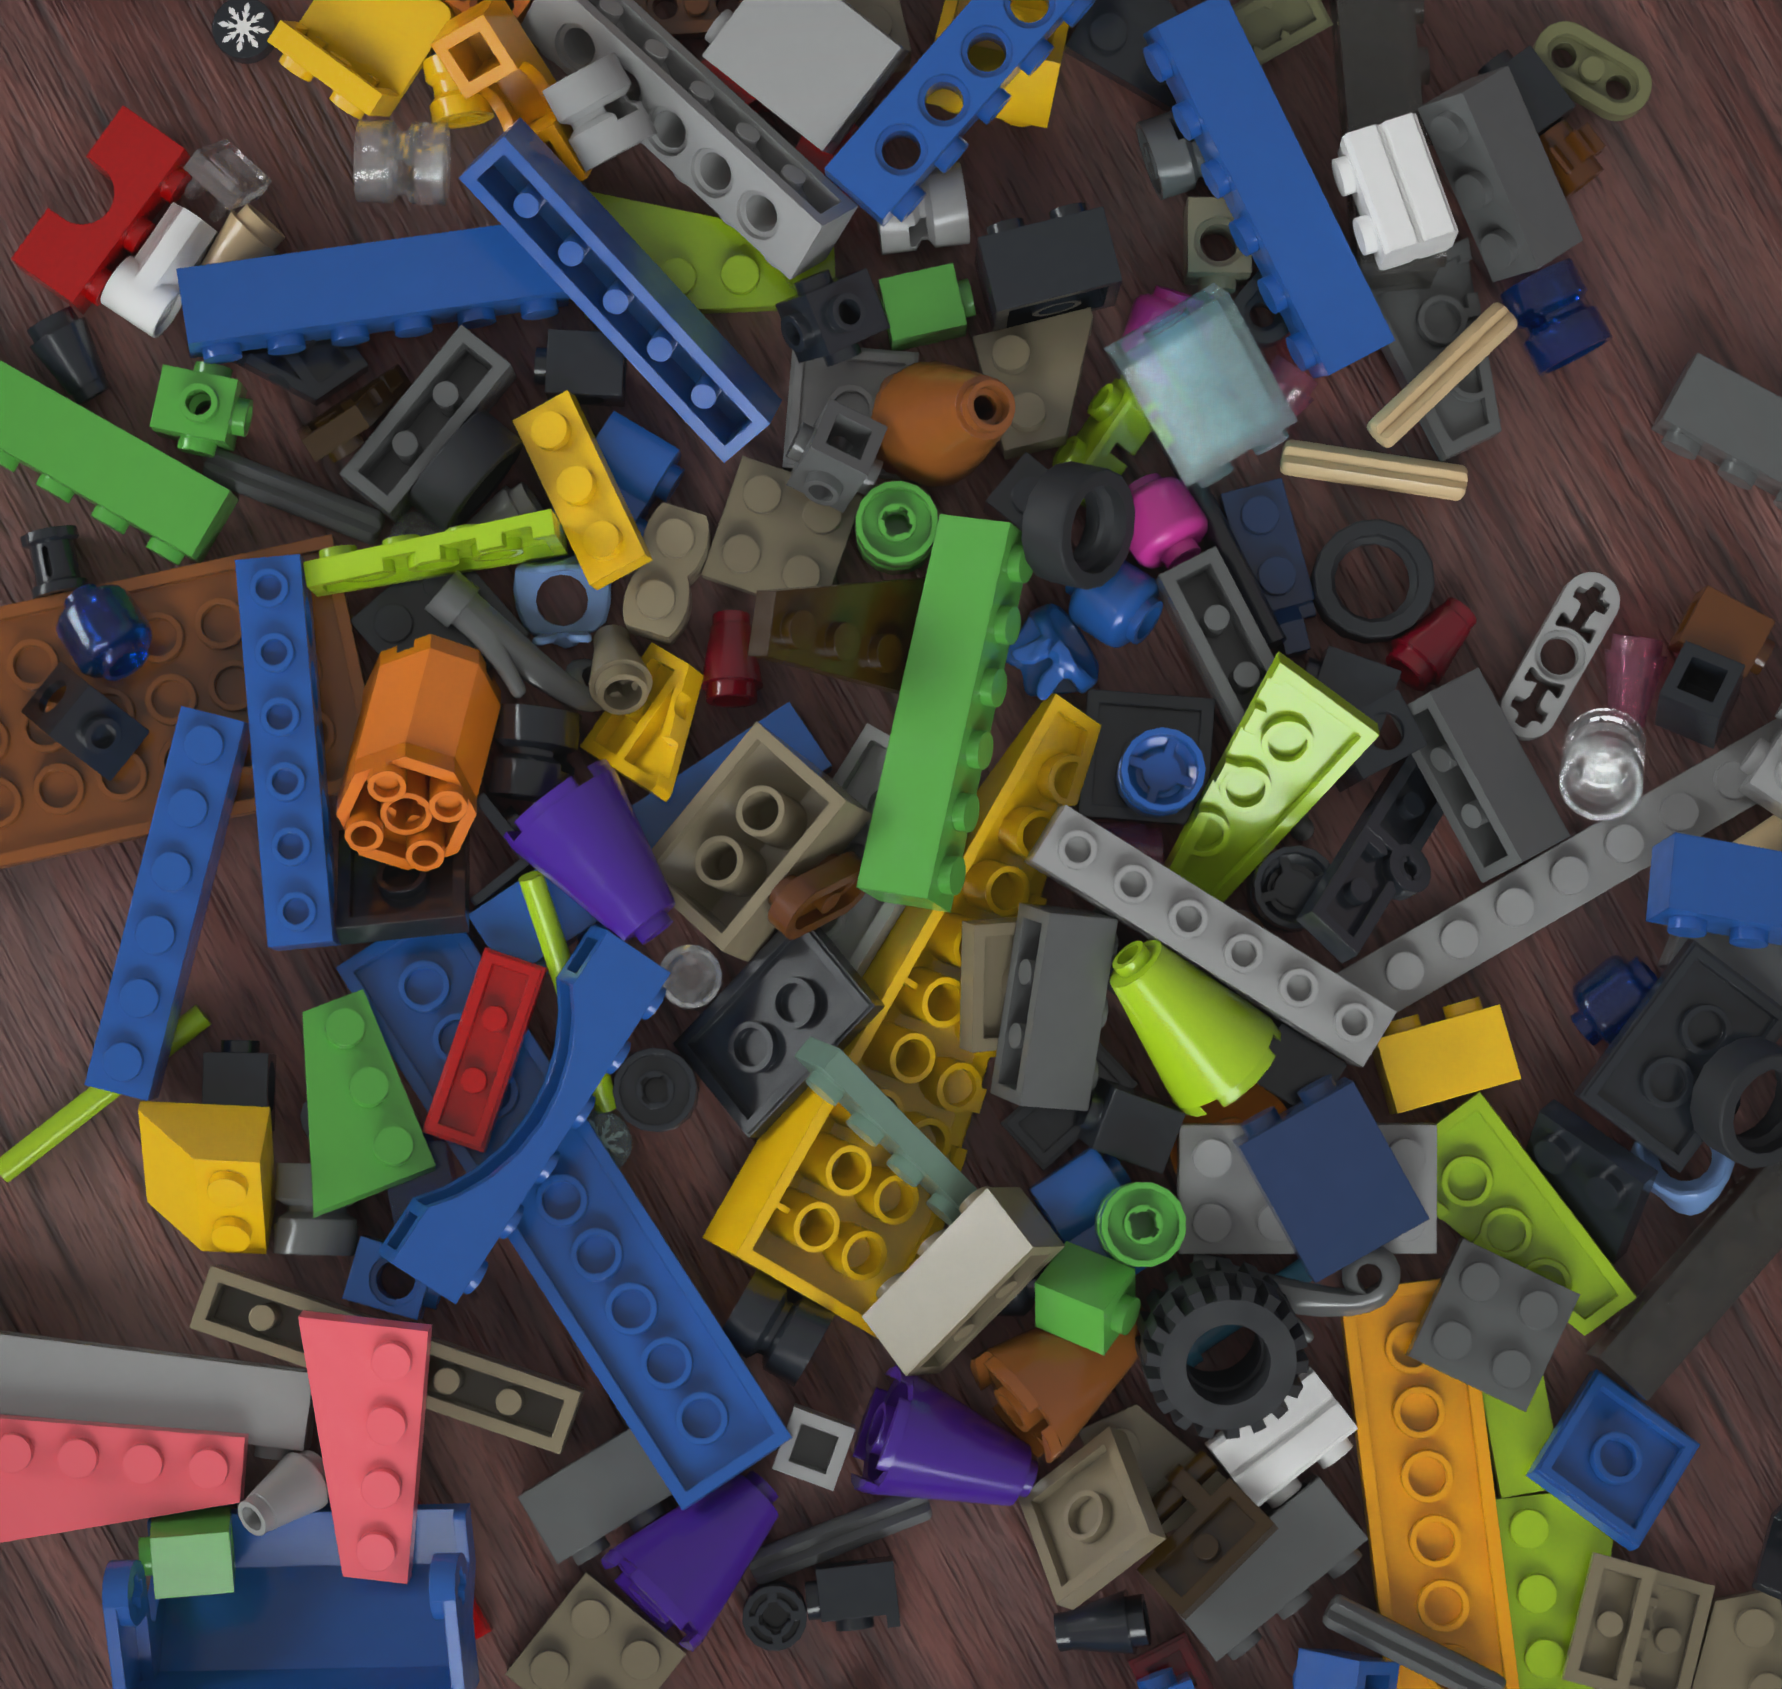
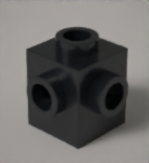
[775,268,890,367]

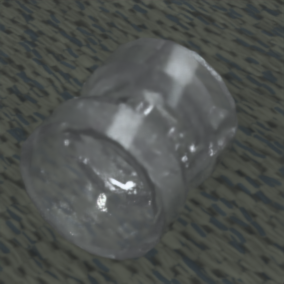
[660,944,724,1011]

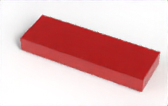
[422,947,548,1153]

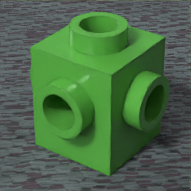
[149,361,253,458]

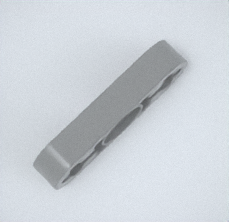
[1498,572,1620,741]

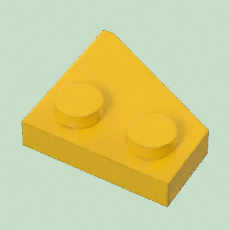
[580,642,704,802]

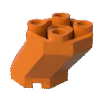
[336,634,501,872]

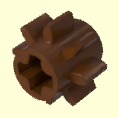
[1539,119,1606,199]

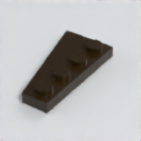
[748,577,926,695]

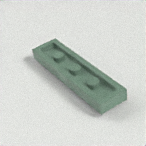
[794,1036,978,1225]

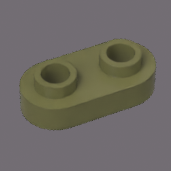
[1533,21,1652,121]

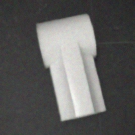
[100,202,218,338]

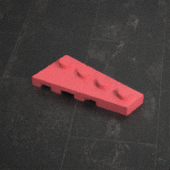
[298,1310,432,1584]
[0,1414,249,1543]

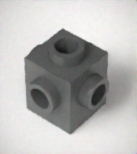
[786,398,888,513]

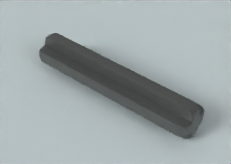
[202,447,385,545]
[749,1496,932,1584]
[1322,1594,1506,1689]

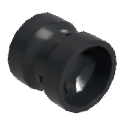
[742,1580,807,1651]

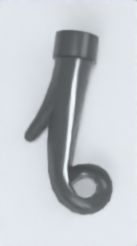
[424,570,603,712]
[1191,1246,1401,1343]

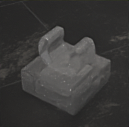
[184,138,272,223]

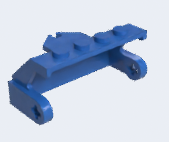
[102,1503,480,1689]

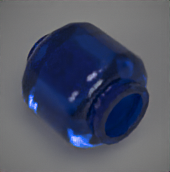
[56,584,153,681]
[1570,955,1659,1046]

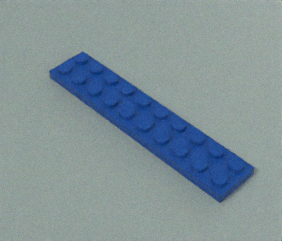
[336,932,793,1510]

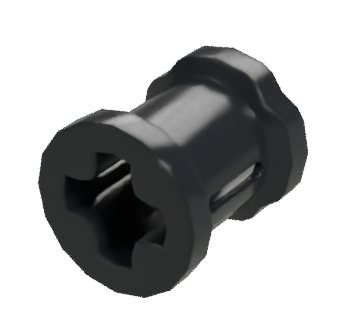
[20,525,90,599]

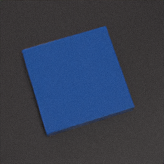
[1526,1369,1700,1551]

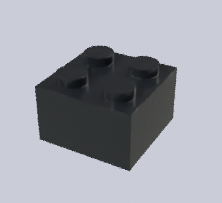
[974,202,1122,332]

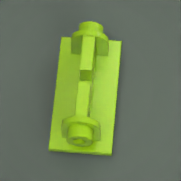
[1052,379,1161,508]

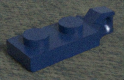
[1219,478,1316,658]

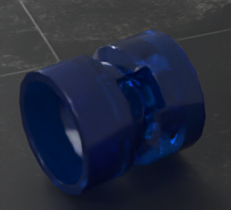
[1498,258,1613,376]

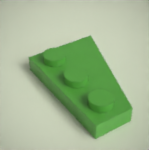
[302,989,436,1218]

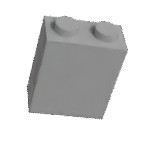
[702,0,910,154]

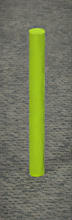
[518,870,617,1114]
[0,1004,212,1183]

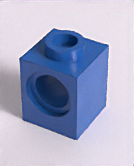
[342,1235,442,1320]

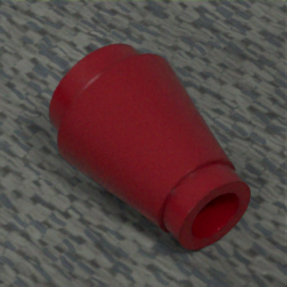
[1386,597,1477,691]
[701,610,763,708]

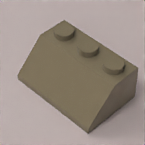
[652,721,872,962]

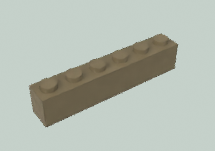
[189,1264,586,1454]

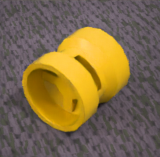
[423,54,495,129]

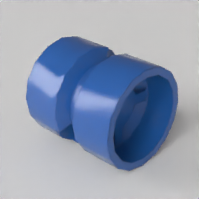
[1115,727,1206,819]

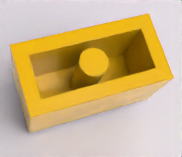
[1372,997,1521,1114]

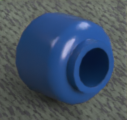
[1065,560,1163,648]

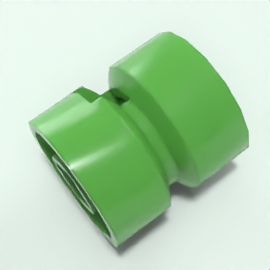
[855,481,938,575]
[1095,1182,1186,1267]

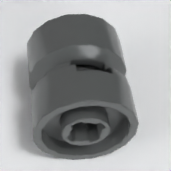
[1136,111,1205,200]
[273,1163,359,1256]

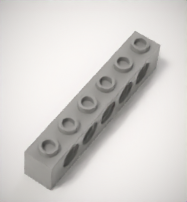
[521,0,858,280]
[1024,805,1397,1067]

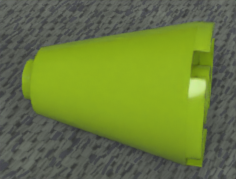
[1110,940,1281,1117]

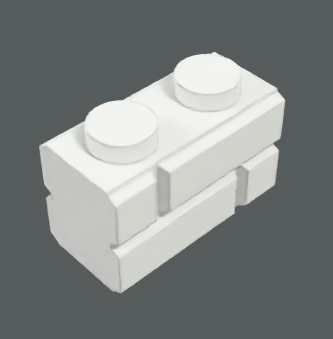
[1332,113,1459,271]
[1204,1366,1358,1509]

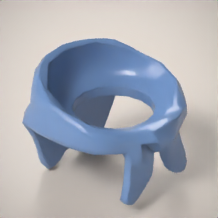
[513,549,611,649]
[1630,1141,1735,1216]

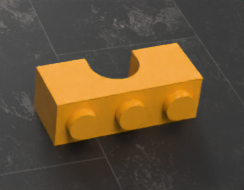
[430,0,592,182]

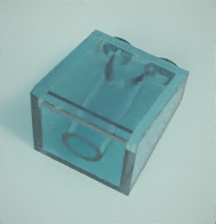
[1104,283,1298,488]

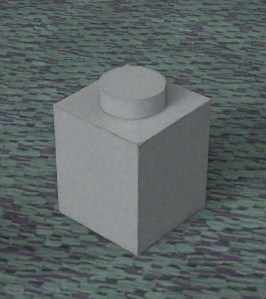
[772,1403,856,1491]

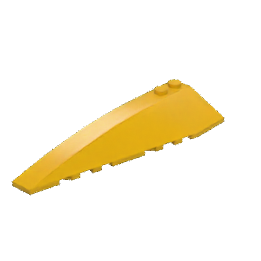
[702,693,1102,1339]

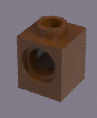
[1667,585,1776,679]

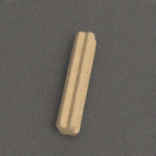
[1367,302,1518,448]
[1280,439,1468,501]

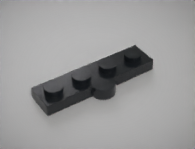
[1296,754,1444,963]

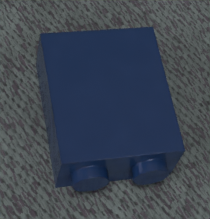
[1232,1074,1430,1283]

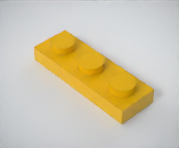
[512,390,653,590]

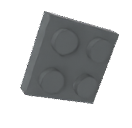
[1405,1238,1580,1412]

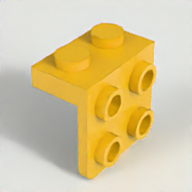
[267,0,454,119]

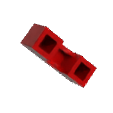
[11,105,194,315]

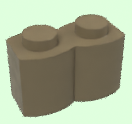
[623,502,711,646]

